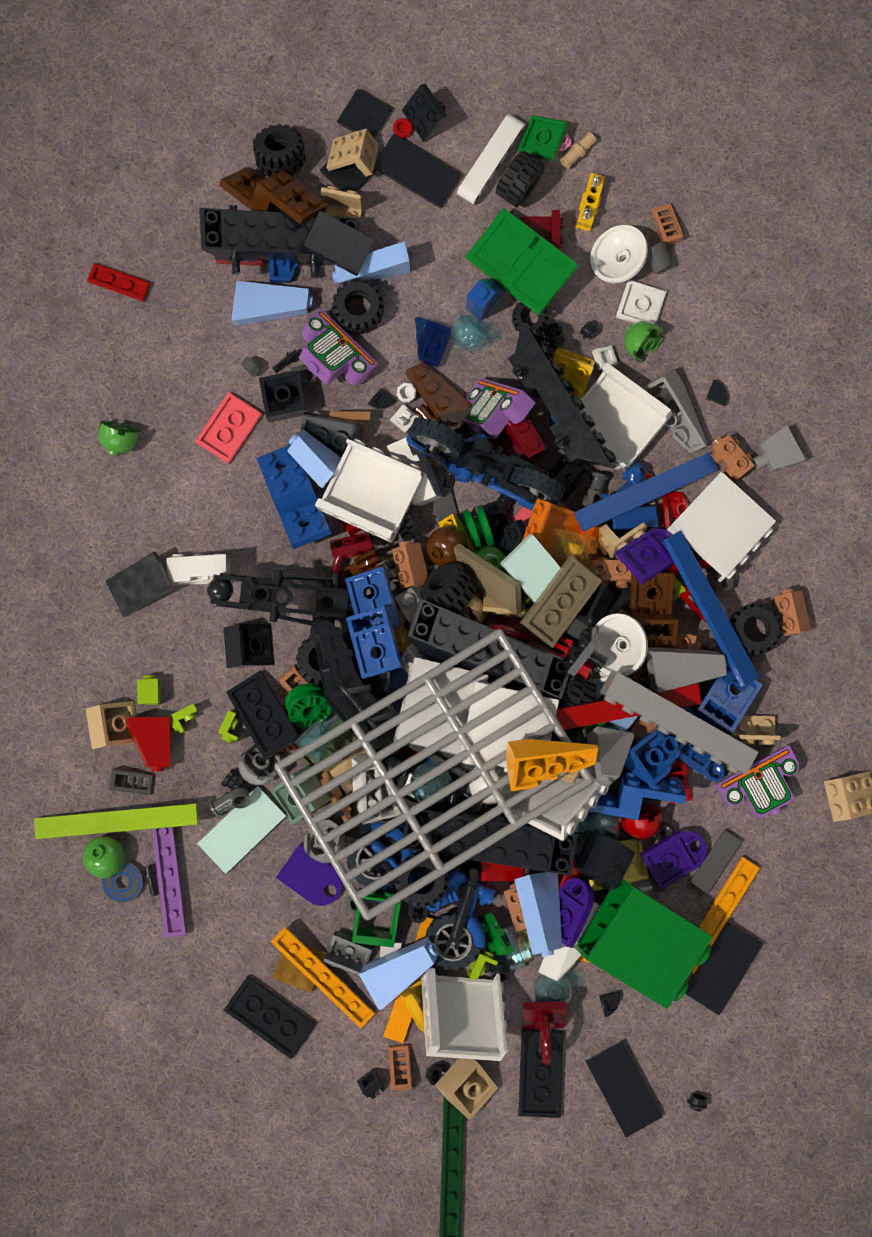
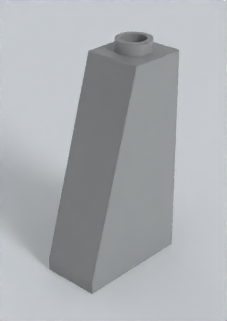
[646,647,727,693]

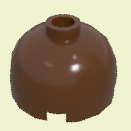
[426,525,468,566]

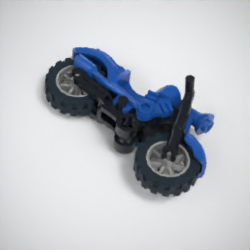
[406,417,565,511]
[347,820,498,970]

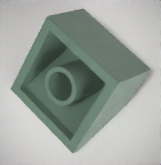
[270,765,331,825]

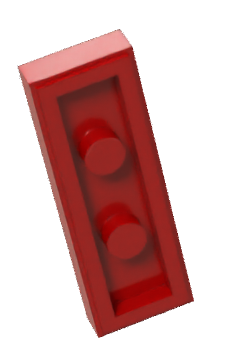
[87,263,151,302]

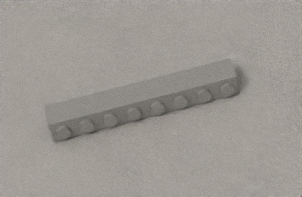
[599,670,758,775]

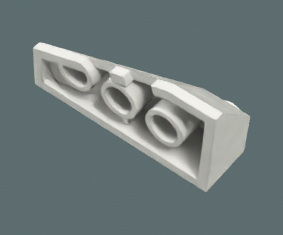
[539,894,600,982]

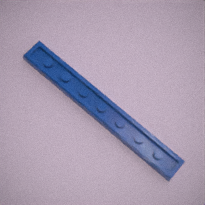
[574,452,718,532]
[663,530,759,688]

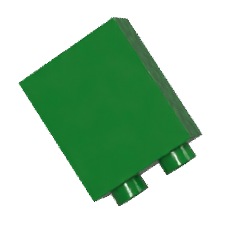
[574,879,713,1009]

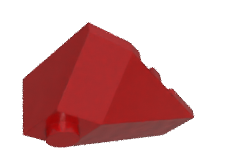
[662,492,710,576]

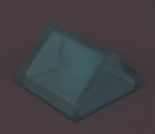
[295,721,324,764]
[501,923,535,970]

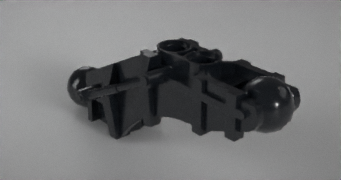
[207,570,374,626]
[310,618,408,780]

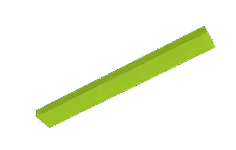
[34,804,199,839]

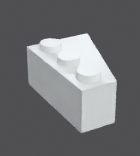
[387,438,443,506]
[167,554,231,585]
[352,754,401,824]

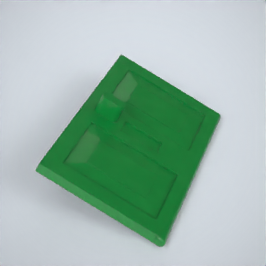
[465,208,579,316]

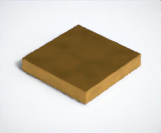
[272,945,326,993]

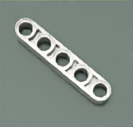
[457,114,526,205]

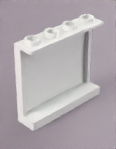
[581,363,672,472]
[315,439,424,543]
[667,472,776,582]
[394,657,490,755]
[460,682,559,773]
[498,773,609,841]
[421,968,509,1061]

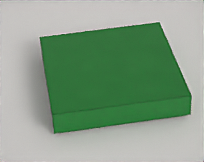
[518,115,569,162]

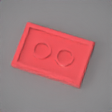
[195,392,263,464]

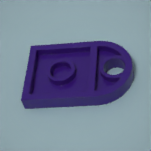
[615,529,675,584]
[640,829,707,890]
[276,843,343,906]
[559,878,594,948]

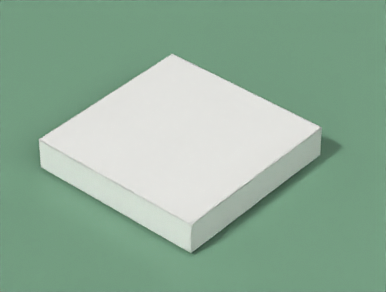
[616,279,667,324]

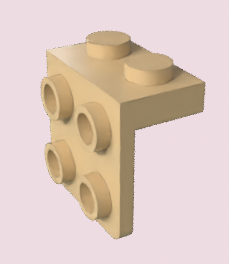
[596,522,647,560]
[824,772,872,822]

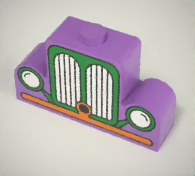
[299,308,378,385]
[463,378,535,439]
[713,745,799,818]

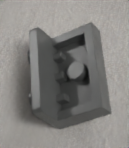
[323,931,374,976]

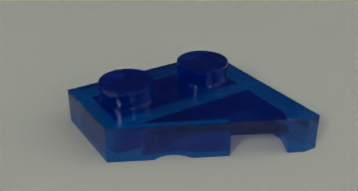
[415,317,452,367]

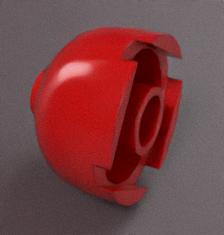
[620,803,662,841]

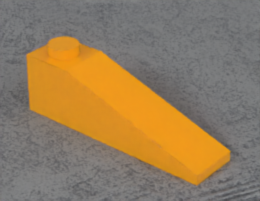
[506,739,598,791]

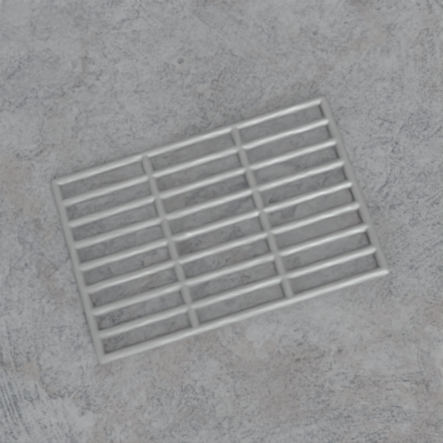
[274,629,594,920]

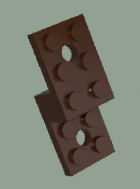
[219,167,328,225]
[629,571,678,681]

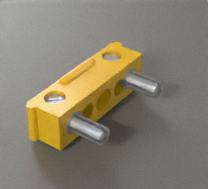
[576,173,605,231]

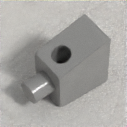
[752,426,806,473]

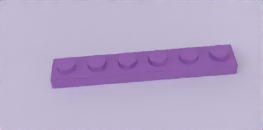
[152,827,187,938]

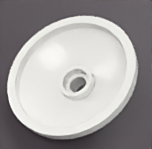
[590,225,648,283]
[595,614,648,676]

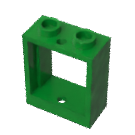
[352,888,401,948]

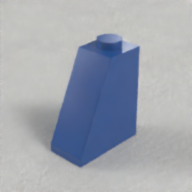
[466,278,506,321]
[602,506,658,533]

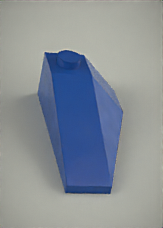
[625,706,697,786]

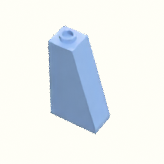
[332,242,410,288]
[231,281,313,325]
[514,872,562,957]
[359,937,438,1010]

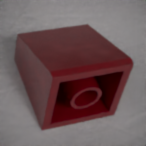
[489,415,546,464]

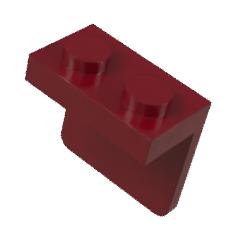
[519,210,564,250]

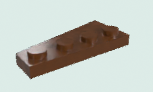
[405,362,472,432]

